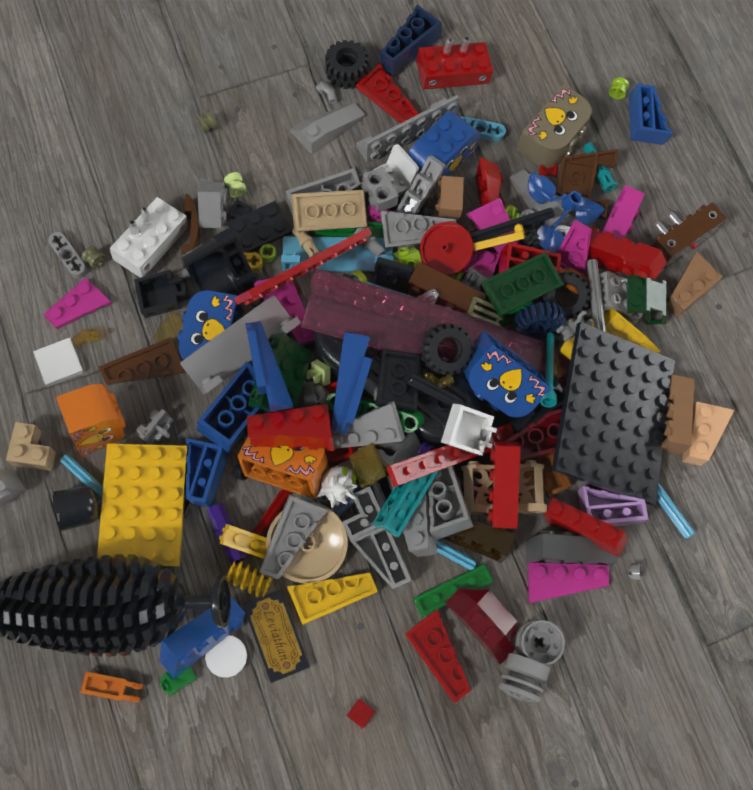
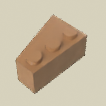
[666,251,723,318]

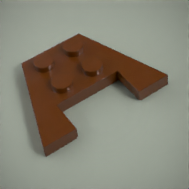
[556,149,618,220]

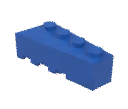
[159,597,245,679]

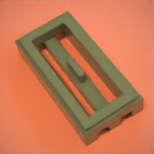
[467,297,503,328]

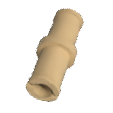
[292,229,320,258]

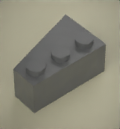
[362,431,421,467]

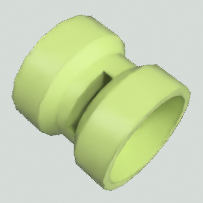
[224,172,247,198]

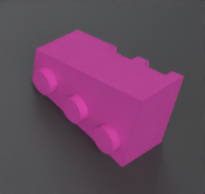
[601,185,645,239]

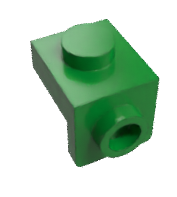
[160,667,197,697]

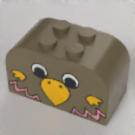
[516,84,591,168]

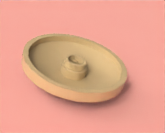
[266,502,348,584]

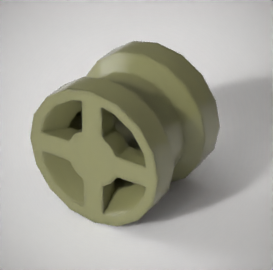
[197,111,217,133]
[81,245,106,269]

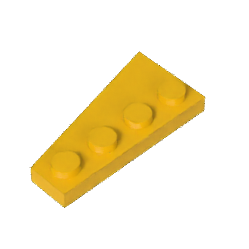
[287,573,378,625]

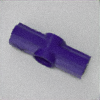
[207,503,247,565]

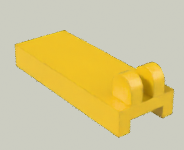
[473,224,526,251]
[219,524,267,559]

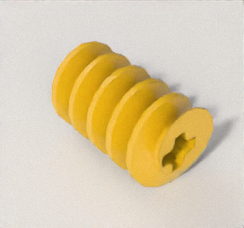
[227,561,272,597]

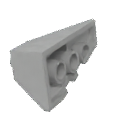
[290,103,366,155]

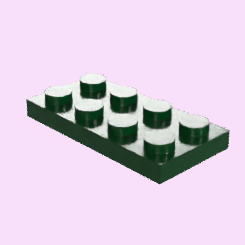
[481,252,564,317]

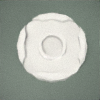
[205,635,247,678]

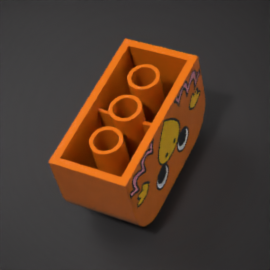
[56,384,126,457]
[238,436,329,500]

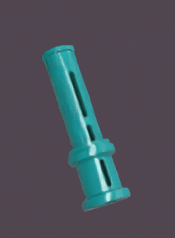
[583,142,618,193]

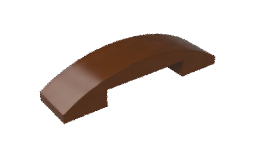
[181,194,201,269]

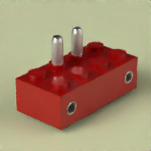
[416,37,493,90]

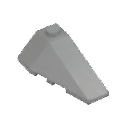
[509,170,576,228]

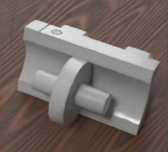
[137,409,174,445]

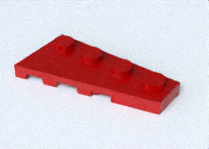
[356,63,419,124]
[404,609,471,704]

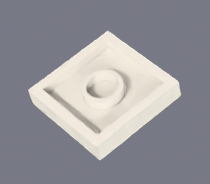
[33,338,84,387]

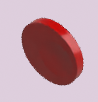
[420,222,474,276]

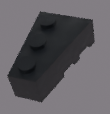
[508,378,565,434]

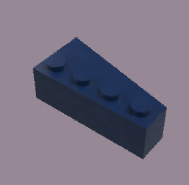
[381,4,442,76]

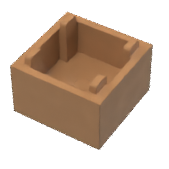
[434,176,464,224]

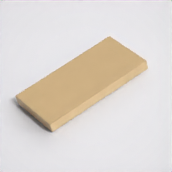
[291,190,367,232]

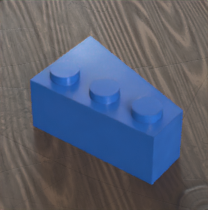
[628,83,673,145]
[186,438,229,508]

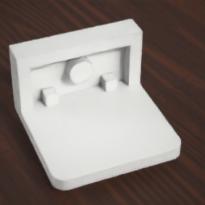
[373,144,419,197]

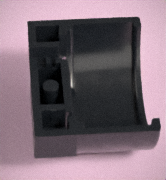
[180,228,257,296]

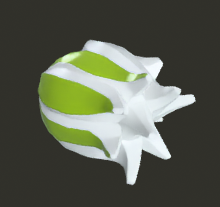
[317,466,358,508]

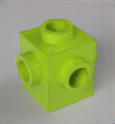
[393,246,422,272]

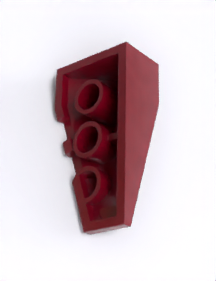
[504,409,562,462]

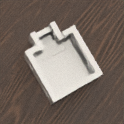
[441,404,497,456]

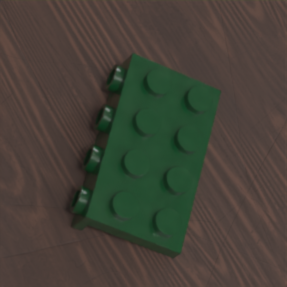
[248,333,313,413]

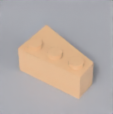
[682,402,734,466]

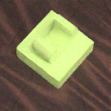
[307,359,330,386]

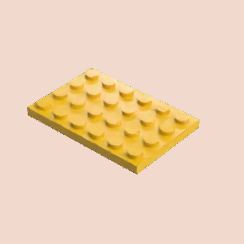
[97,444,187,567]

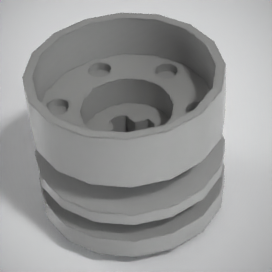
[515,620,565,665]
[497,653,551,704]

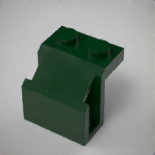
[627,276,666,325]

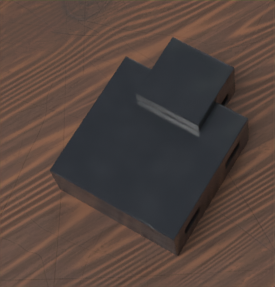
[134,270,189,318]

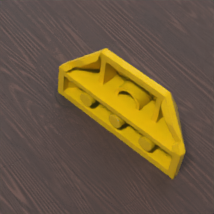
[591,309,660,353]

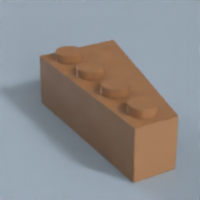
[662,374,696,456]

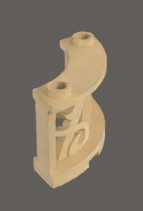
[461,460,547,515]

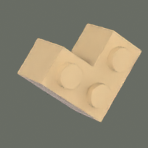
[6,422,56,471]

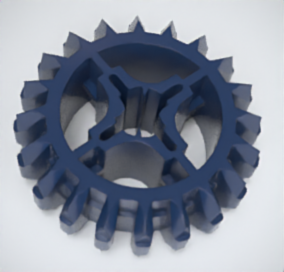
[514,301,566,341]

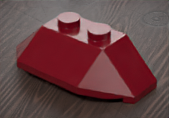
[444,589,517,665]

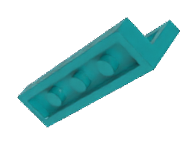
[372,471,438,537]

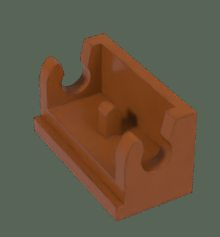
[535,454,572,498]

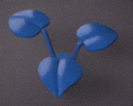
[528,171,605,253]

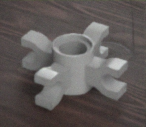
[554,311,594,351]

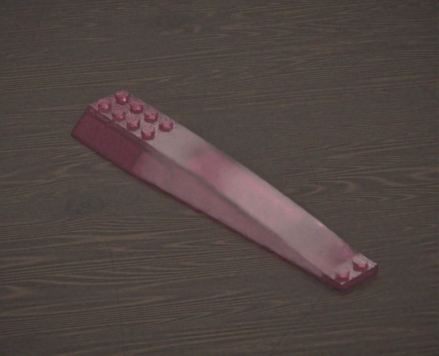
[301,268,570,389]

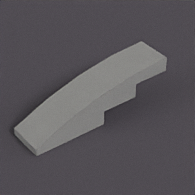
[396,155,446,215]

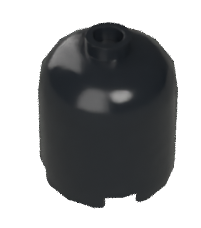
[53,486,102,531]

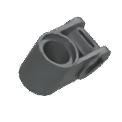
[460,267,489,299]

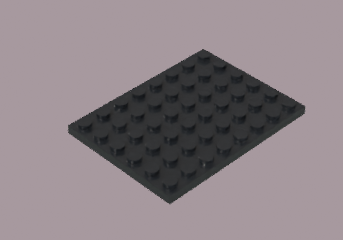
[552,322,675,505]

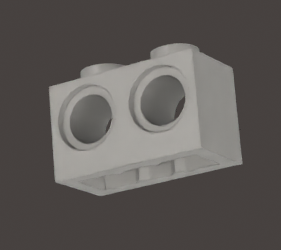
[361,166,398,213]

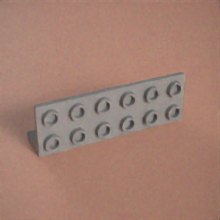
[356,95,459,162]
[180,295,301,395]

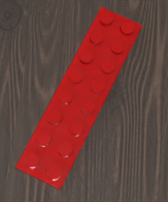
[234,227,372,305]

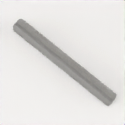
[587,259,606,332]

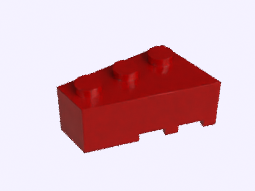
[498,242,561,274]

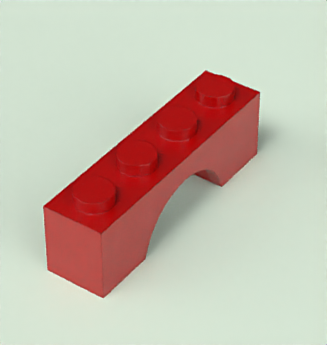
[543,498,628,557]

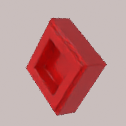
[539,164,558,177]

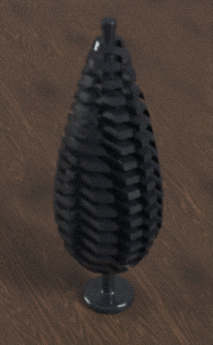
[0,554,231,657]

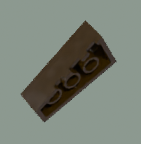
[442,519,516,563]

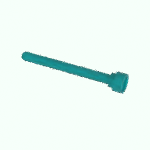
[540,332,557,407]

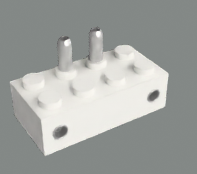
[110,197,188,278]

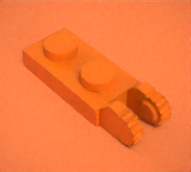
[80,672,144,703]

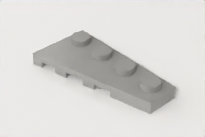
[381,211,456,248]
[332,401,405,449]
[259,495,328,579]

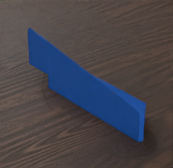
[245,321,293,412]
[331,333,372,435]

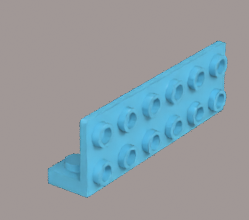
[281,236,394,272]

